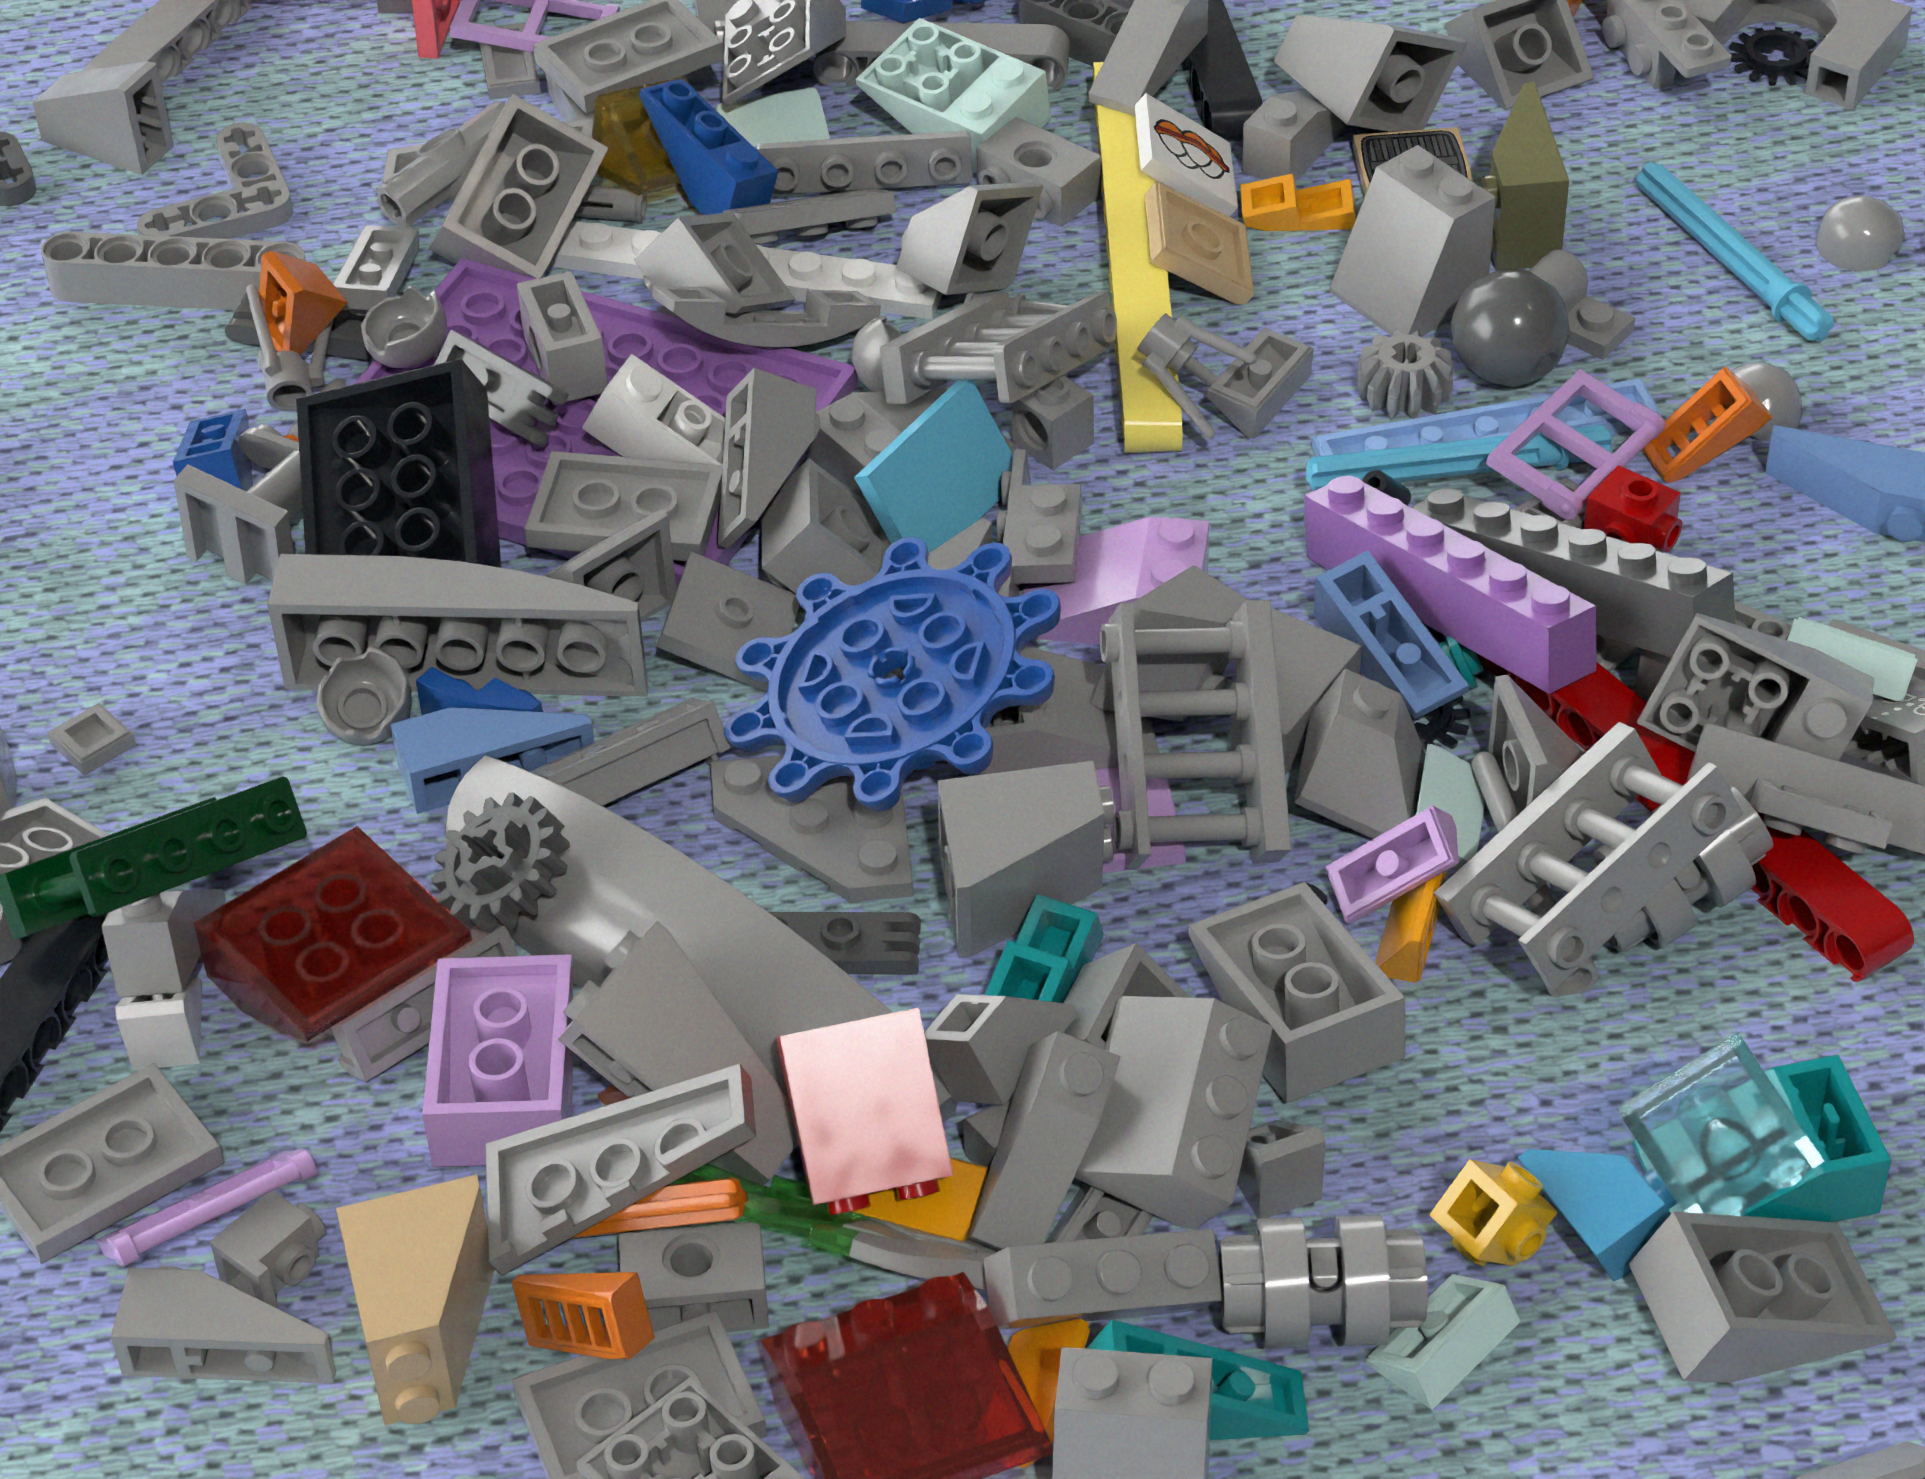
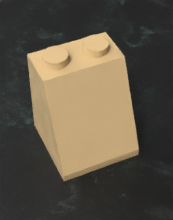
[336,1174,495,1425]

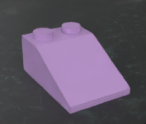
[1022,516,1209,645]
[422,954,573,1167]

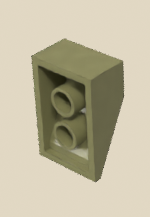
[1481,82,1569,271]

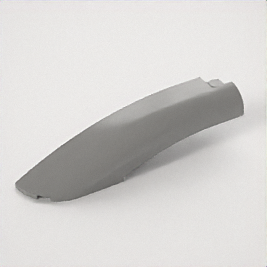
[445,755,958,1123]

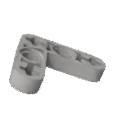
[137,122,293,239]

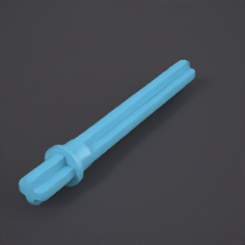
[1636,162,1834,342]
[1306,425,1612,491]

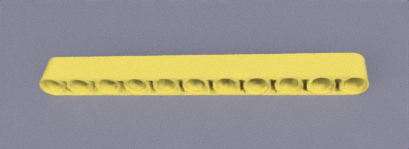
[1093,62,1183,454]

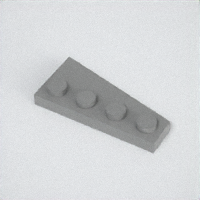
[485,1064,756,1275]

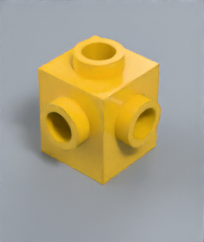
[1429,1159,1558,1266]

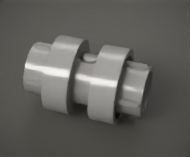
[1593,784,1774,952]
[1218,1214,1428,1349]

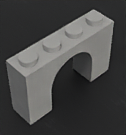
[1681,0,1913,110]

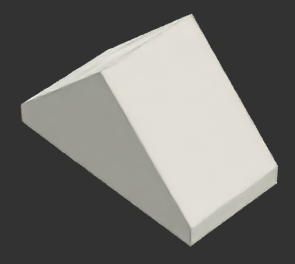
[115,978,202,1070]

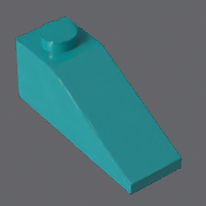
[1086,1319,1309,1440]

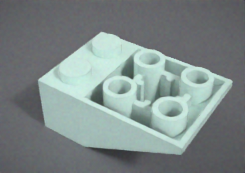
[856,18,1051,173]

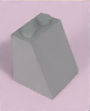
[1274,15,1468,132]
[1330,145,1496,336]
[938,761,1115,958]
[1052,1347,1212,1479]

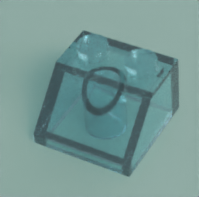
[1616,1032,1824,1216]

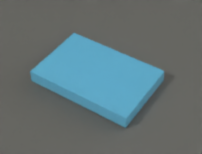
[854,380,1013,553]

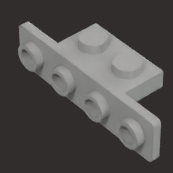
[1602,0,1732,90]
[755,131,972,195]
[997,449,1083,597]
[1687,723,1925,854]

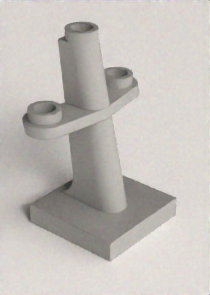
[174,424,303,584]

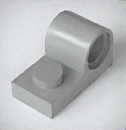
[1529,249,1635,360]

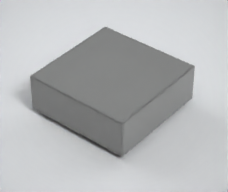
[47,703,136,776]

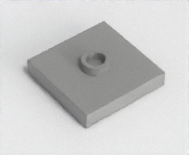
[656,551,800,690]

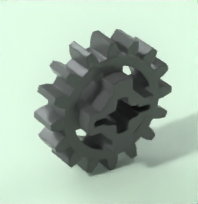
[431,792,570,933]

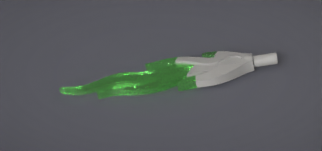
[668,1163,996,1291]

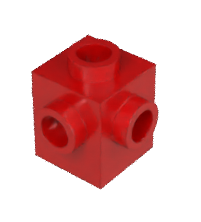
[1584,465,1683,552]

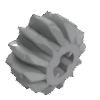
[1357,329,1454,420]

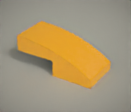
[1240,173,1357,231]

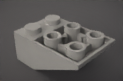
[723,0,846,106]
[1637,613,1874,760]
[972,646,1159,776]
[576,1376,805,1479]

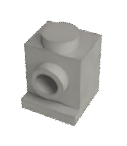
[210,1190,326,1308]

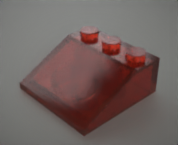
[193,826,472,1043]
[761,1272,1053,1479]

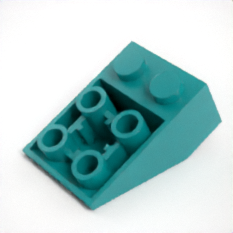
[1632,1054,1891,1222]

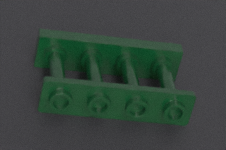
[0,776,307,940]

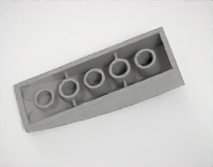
[267,554,649,697]

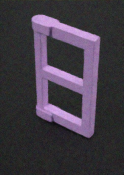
[450,0,620,52]
[1486,369,1665,520]
[96,1148,318,1267]

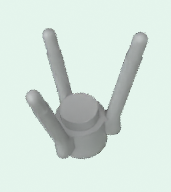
[246,284,333,411]
[1137,313,1257,439]

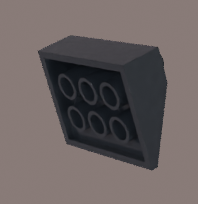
[296,358,501,568]

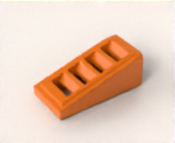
[1642,366,1773,483]
[512,1272,655,1359]

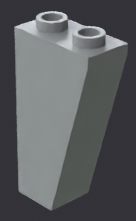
[558,920,798,1194]

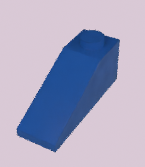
[173,409,253,491]

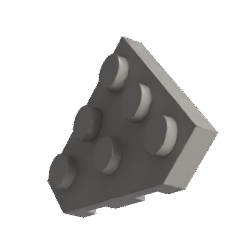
[710,755,914,902]

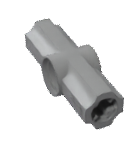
[376,101,506,228]

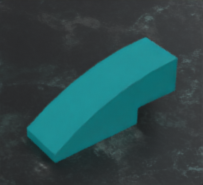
[984,894,1104,1003]

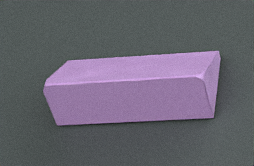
[1325,805,1459,924]

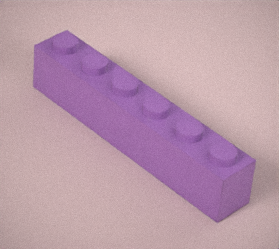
[1304,475,1596,694]

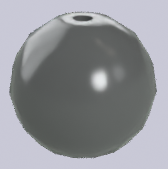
[1451,269,1570,387]

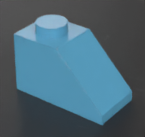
[1518,1149,1679,1282]

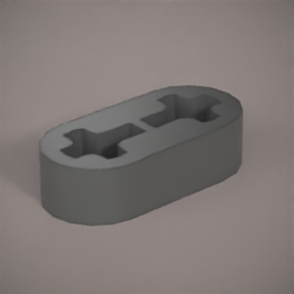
[0,132,37,207]

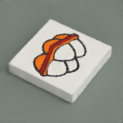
[1135,93,1238,217]

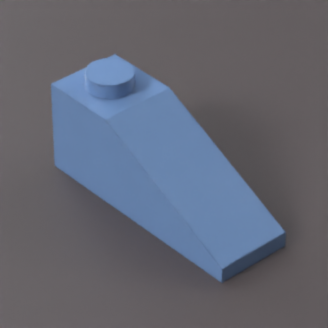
[1765,425,1925,542]
[1313,550,1469,719]
[390,707,594,814]

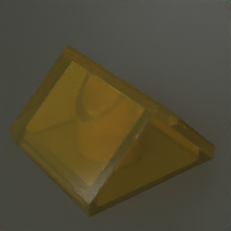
[594,76,689,196]

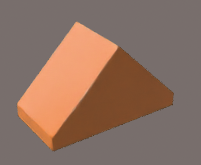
[259,250,348,356]

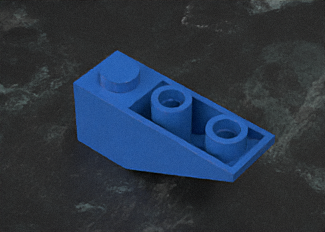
[639,78,779,215]

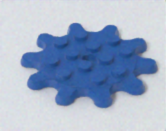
[724,537,1061,812]

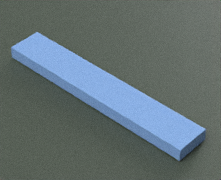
[1312,378,1661,457]

